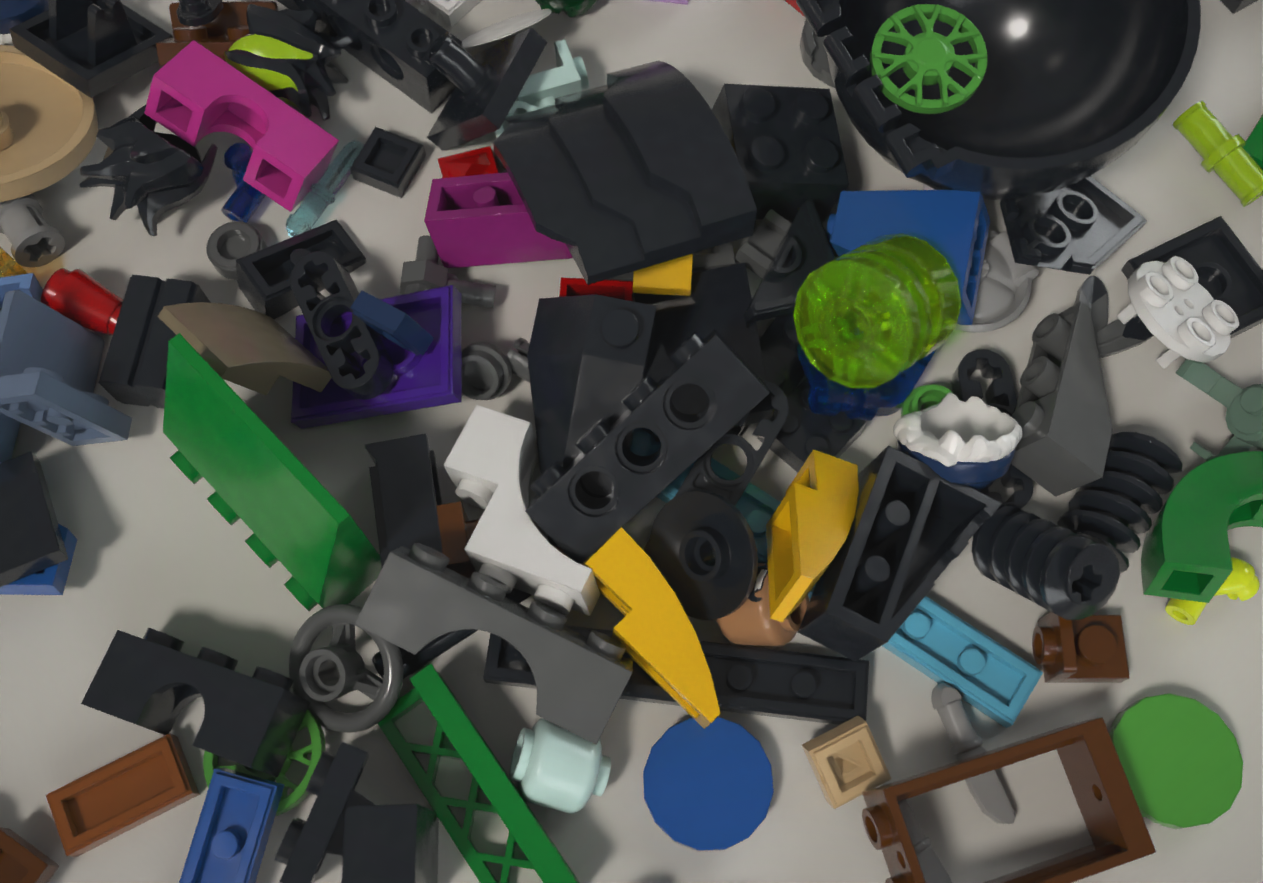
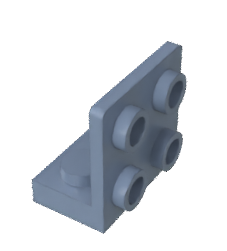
[0,290,132,446]

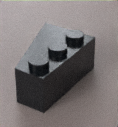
[798,445,1002,661]

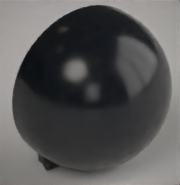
[796,0,1201,200]

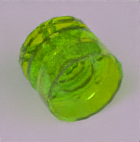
[793,234,961,388]

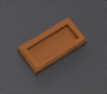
[46,733,200,857]

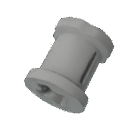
[0,194,65,268]

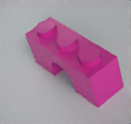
[144,40,339,212]

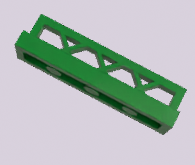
[378,664,580,883]

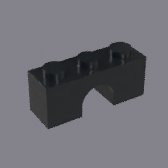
[81,628,311,777]

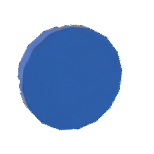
[643,717,774,851]

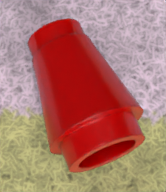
[41,268,123,335]

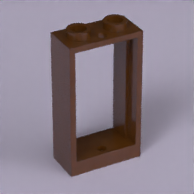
[862,717,1156,883]

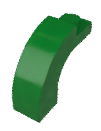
[1141,451,1263,603]

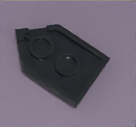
[1000,176,1147,275]

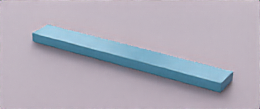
[630,428,1043,728]

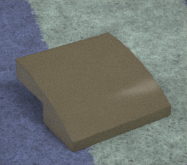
[157,302,332,396]

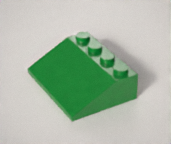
[163,333,382,611]

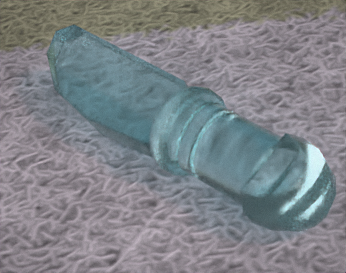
[285,139,365,237]

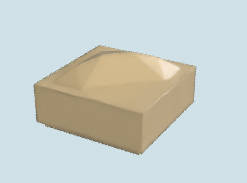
[802,716,891,809]

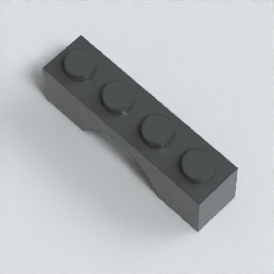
[354,543,633,745]

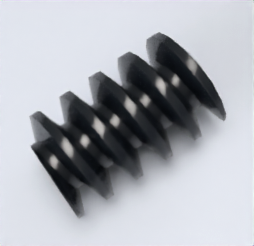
[1057,432,1182,573]
[971,504,1120,620]

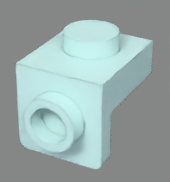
[515,39,589,108]

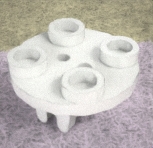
[1116,256,1239,369]

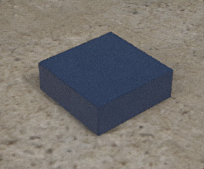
[350,290,434,356]

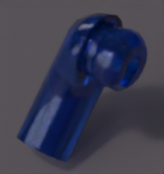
[221,142,266,223]

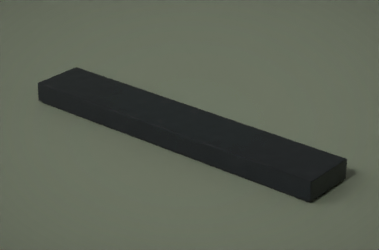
[483,625,869,725]

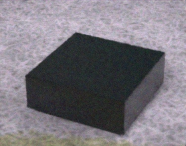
[350,127,426,198]

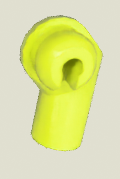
[1165,557,1260,625]

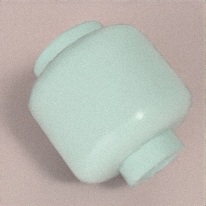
[509,718,611,813]

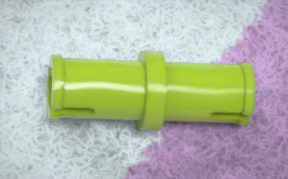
[1172,101,1263,207]

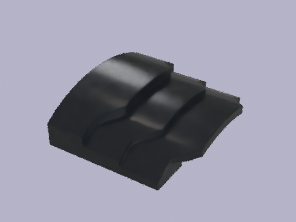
[493,61,757,285]

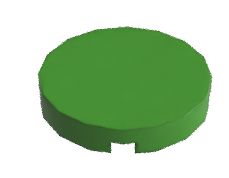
[1109,693,1243,829]

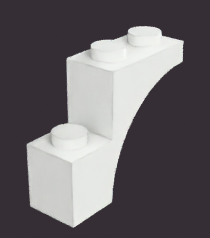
[443,405,600,616]

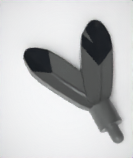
[1075,276,1154,358]

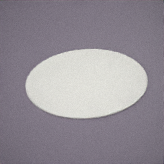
[462,9,552,48]

